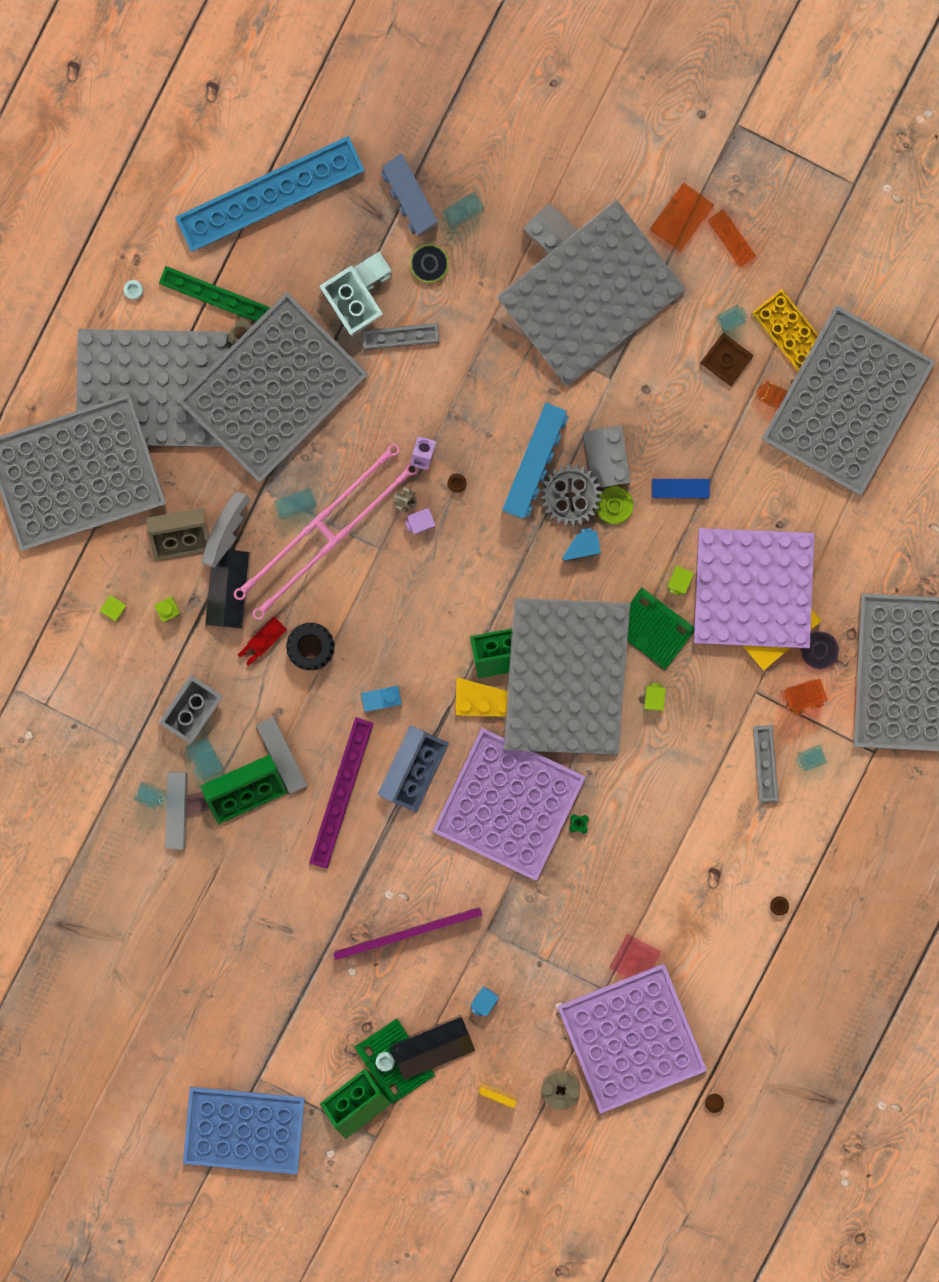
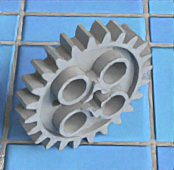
[540,464,603,526]

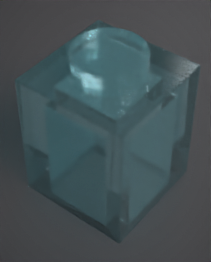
[716,305,747,333]
[796,744,827,771]

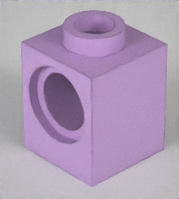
[410,437,436,470]
[405,508,435,535]

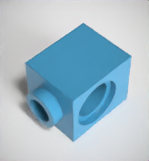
[470,986,499,1017]

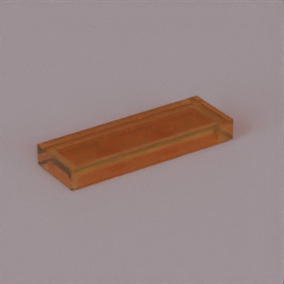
[707,209,756,267]

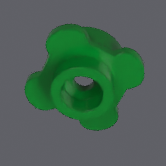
[569,814,589,834]

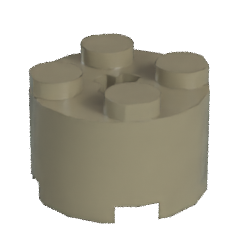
[542,1069,580,1110]

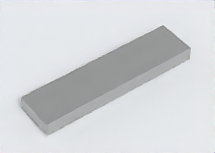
[362,323,440,350]
[256,717,307,794]
[753,725,779,803]
[165,771,188,850]

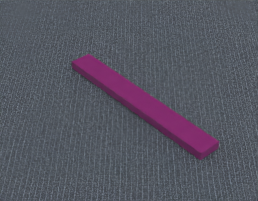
[309,717,374,869]
[333,907,482,960]

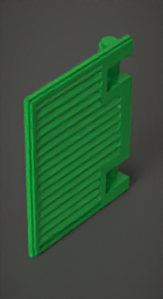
[627,587,695,670]
[354,1018,435,1104]

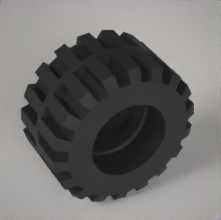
[286,622,335,671]

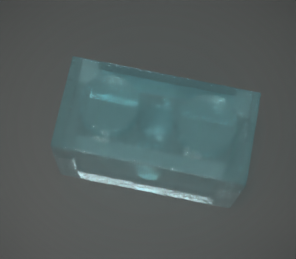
[442,191,485,230]
[274,488,318,520]
[184,736,225,781]
[133,781,167,809]

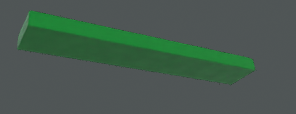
[158,266,271,323]

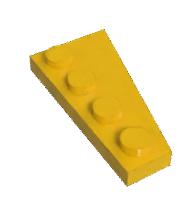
[456,677,508,717]

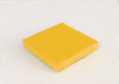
[479,1082,517,1108]

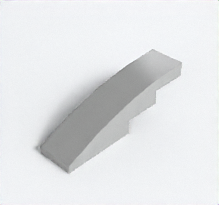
[201,492,251,567]

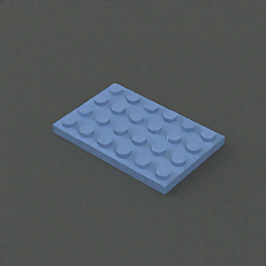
[183,1086,305,1174]

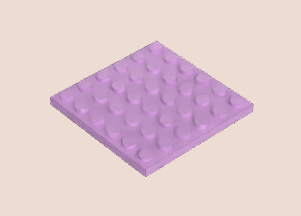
[694,528,815,648]
[432,728,586,881]
[557,963,707,1114]

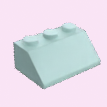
[320,265,383,337]

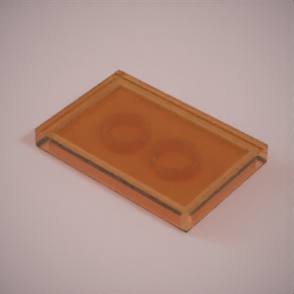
[649,182,714,252]

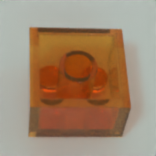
[780,678,828,715]

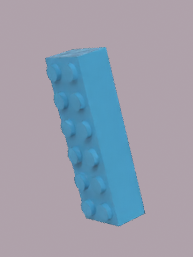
[502,402,569,520]

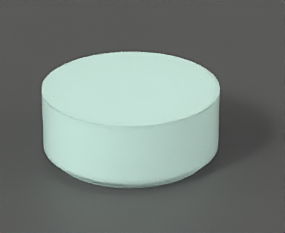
[124,280,143,300]
[376,1052,395,1072]

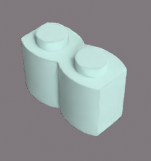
[354,251,392,291]

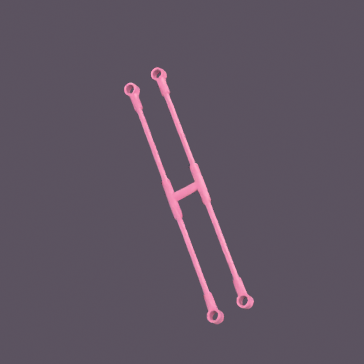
[234,444,417,620]

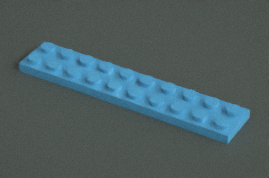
[175,136,365,252]

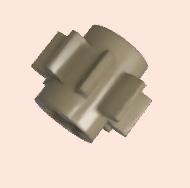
[393,487,417,513]

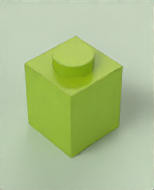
[667,565,694,596]
[154,596,182,622]
[644,682,666,711]

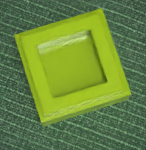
[100,595,127,622]

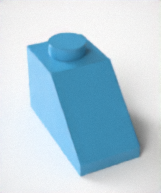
[562,528,601,561]
[361,686,402,712]

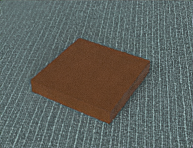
[700,333,754,386]

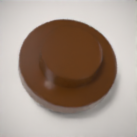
[447,474,467,493]
[770,896,789,916]
[705,1093,724,1113]

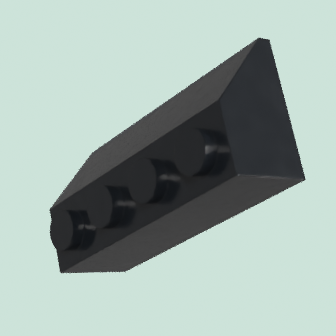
[205,550,251,629]
[390,1015,475,1080]

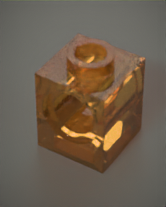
[756,380,787,409]

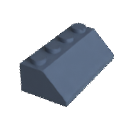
[381,153,438,237]
[378,725,449,812]

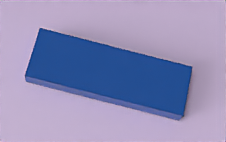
[652,479,710,498]

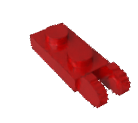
[238,616,288,666]

